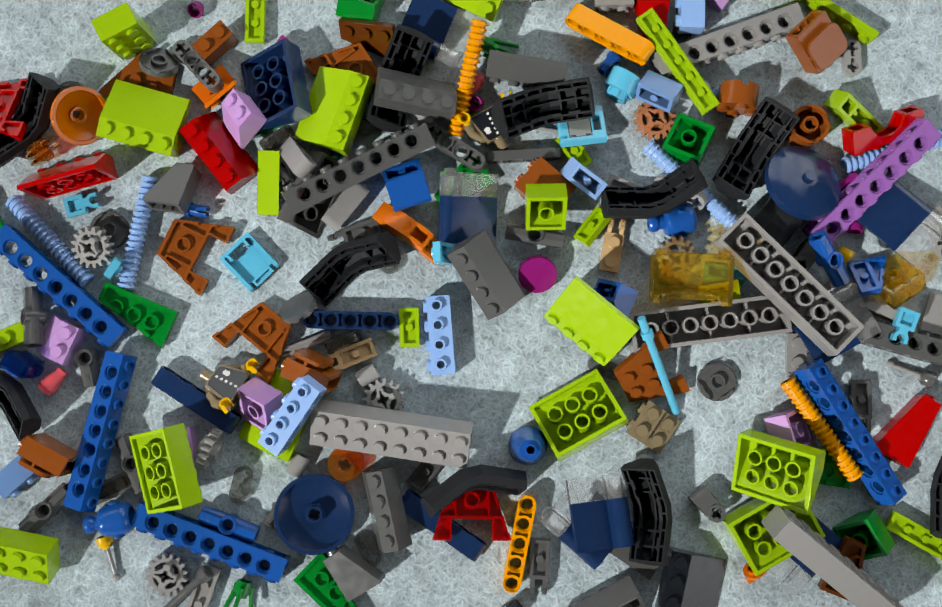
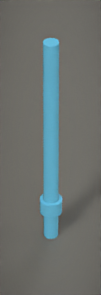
[637,316,680,415]

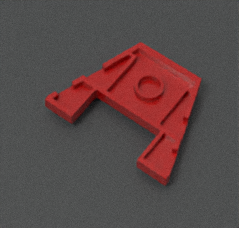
[0,78,28,141]
[432,490,511,541]

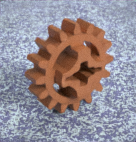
[633,102,676,141]

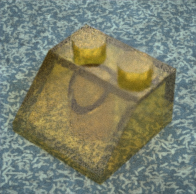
[878,253,926,309]

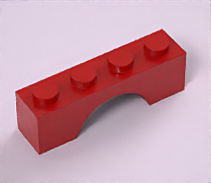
[842,105,924,156]

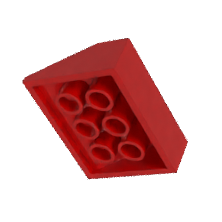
[17,152,119,200]

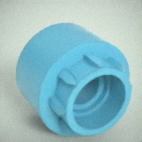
[604,66,641,104]

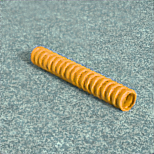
[447,19,488,137]
[780,377,863,482]

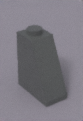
[142,162,201,215]
[323,545,386,602]

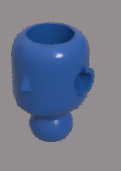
[647,204,697,238]
[82,501,135,539]

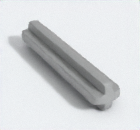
[280,329,332,360]

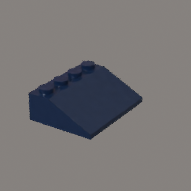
[241,38,312,131]

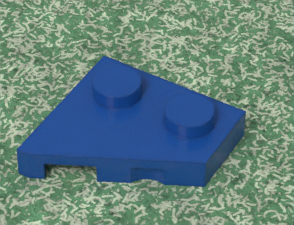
[847,255,886,297]

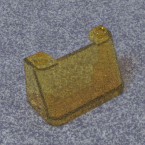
[649,248,735,307]

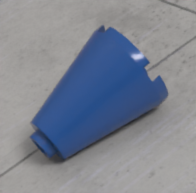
[508,426,547,465]

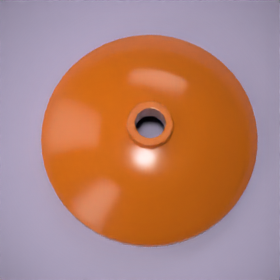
[50,86,106,145]

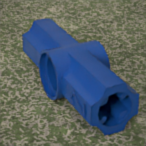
[809,231,850,288]
[198,505,261,543]

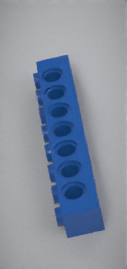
[0,224,130,347]
[63,350,137,512]
[794,358,907,505]
[131,501,291,583]

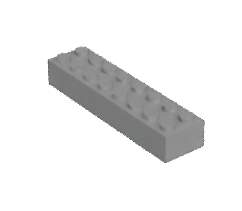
[712,212,865,356]
[629,296,792,353]
[310,399,474,468]
[761,505,904,607]

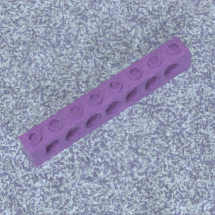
[802,118,942,245]

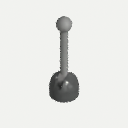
[886,360,937,388]

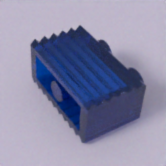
[0,350,45,379]

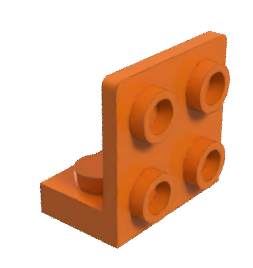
[191,64,237,109]

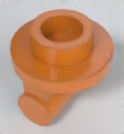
[743,563,766,584]

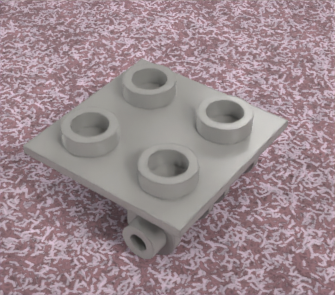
[920,292,942,336]

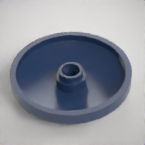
[764,146,841,220]
[274,474,354,555]

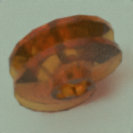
[25,136,61,166]
[327,449,364,481]

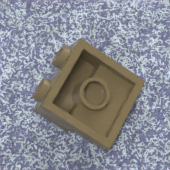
[626,400,681,455]

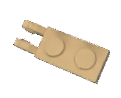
[598,218,626,273]
[327,337,378,370]

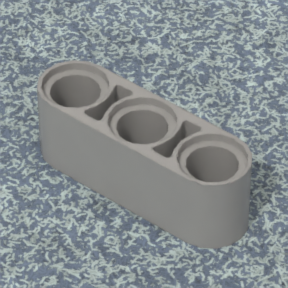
[278,136,317,179]
[321,181,371,232]

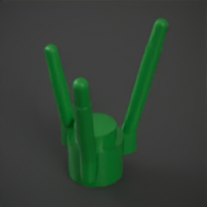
[481,36,519,58]
[223,579,256,607]

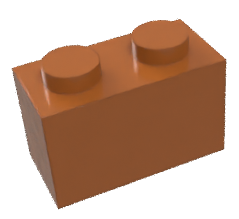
[191,20,238,66]

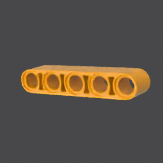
[564,3,656,66]
[502,493,536,593]

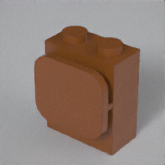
[785,10,847,74]
[514,156,576,200]
[280,348,343,395]
[16,433,78,478]

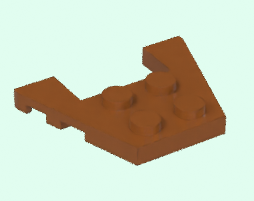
[304,42,378,90]
[98,53,177,98]
[157,219,236,296]
[212,302,293,384]
[613,330,690,402]

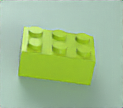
[91,2,157,60]
[0,526,60,585]

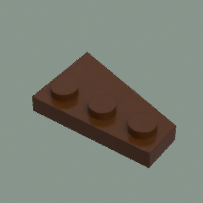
[338,17,396,57]
[817,535,866,601]

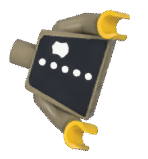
[457,90,512,151]
[200,358,260,414]

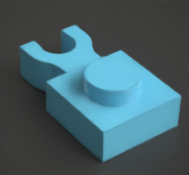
[63,192,102,219]
[103,256,123,279]
[889,307,921,345]

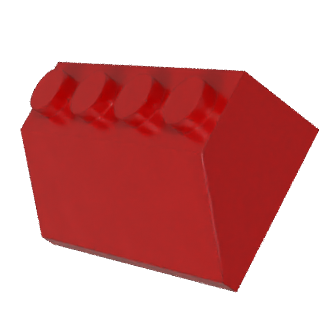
[179,111,258,195]

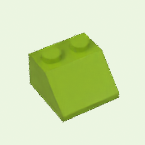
[525,183,568,230]

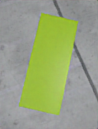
[257,150,280,215]

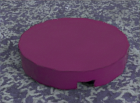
[518,255,557,293]

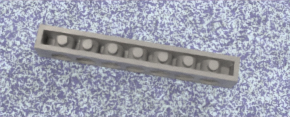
[650,2,804,79]

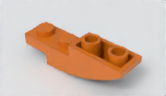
[372,202,438,264]

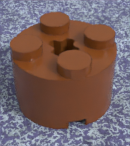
[717,80,760,118]
[786,104,831,148]

